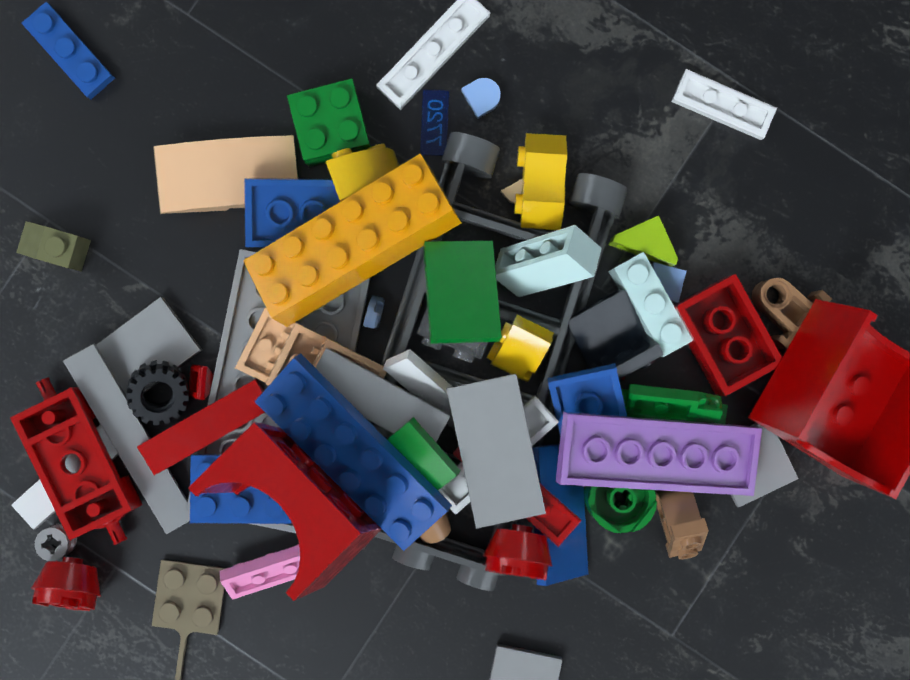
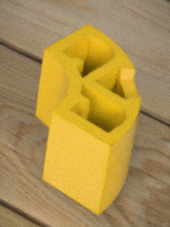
[514,133,567,230]
[326,143,399,202]
[487,315,554,382]

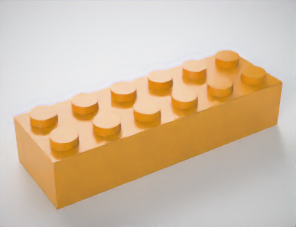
[243,154,462,327]

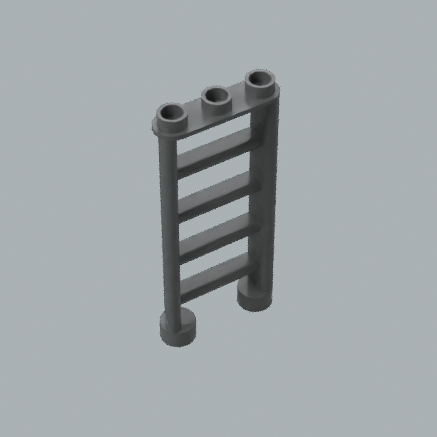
[362,132,628,591]

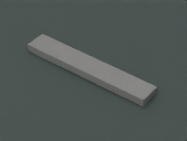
[63,344,190,534]

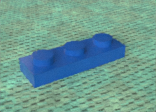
[22,2,115,100]

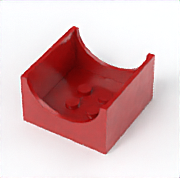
[748,299,910,499]
[188,422,382,601]

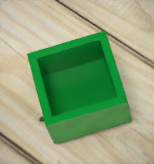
[287,79,371,167]

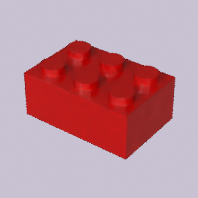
[674,274,782,396]

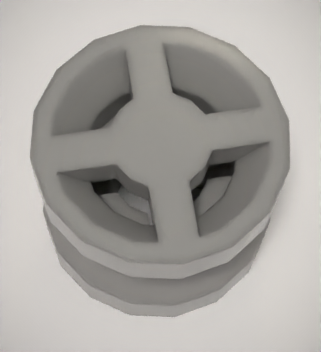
[35,524,77,561]

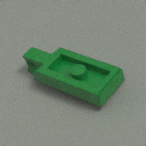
[625,384,723,422]

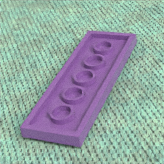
[556,412,762,496]

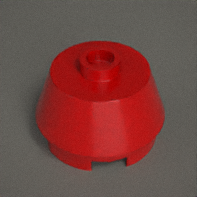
[483,524,553,580]
[31,557,101,611]

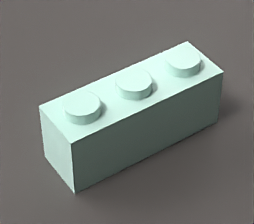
[495,225,602,297]
[608,252,693,357]

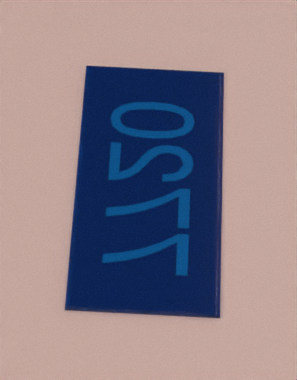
[420,90,449,156]

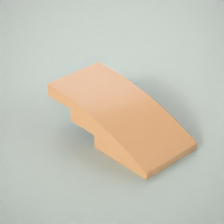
[154,135,298,214]
[235,307,387,386]

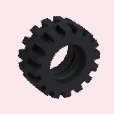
[126,360,189,425]

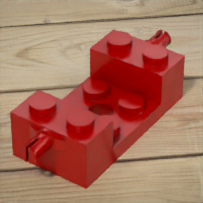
[10,377,143,545]

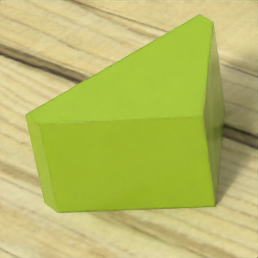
[608,215,678,267]

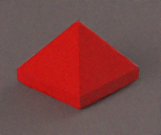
[189,364,214,400]

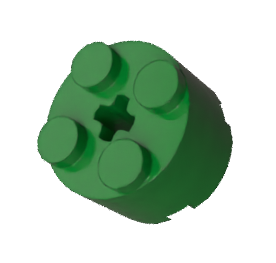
[584,486,657,533]

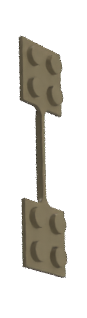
[152,559,226,680]

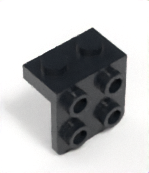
[568,289,664,382]

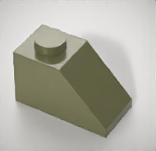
[16,221,91,272]

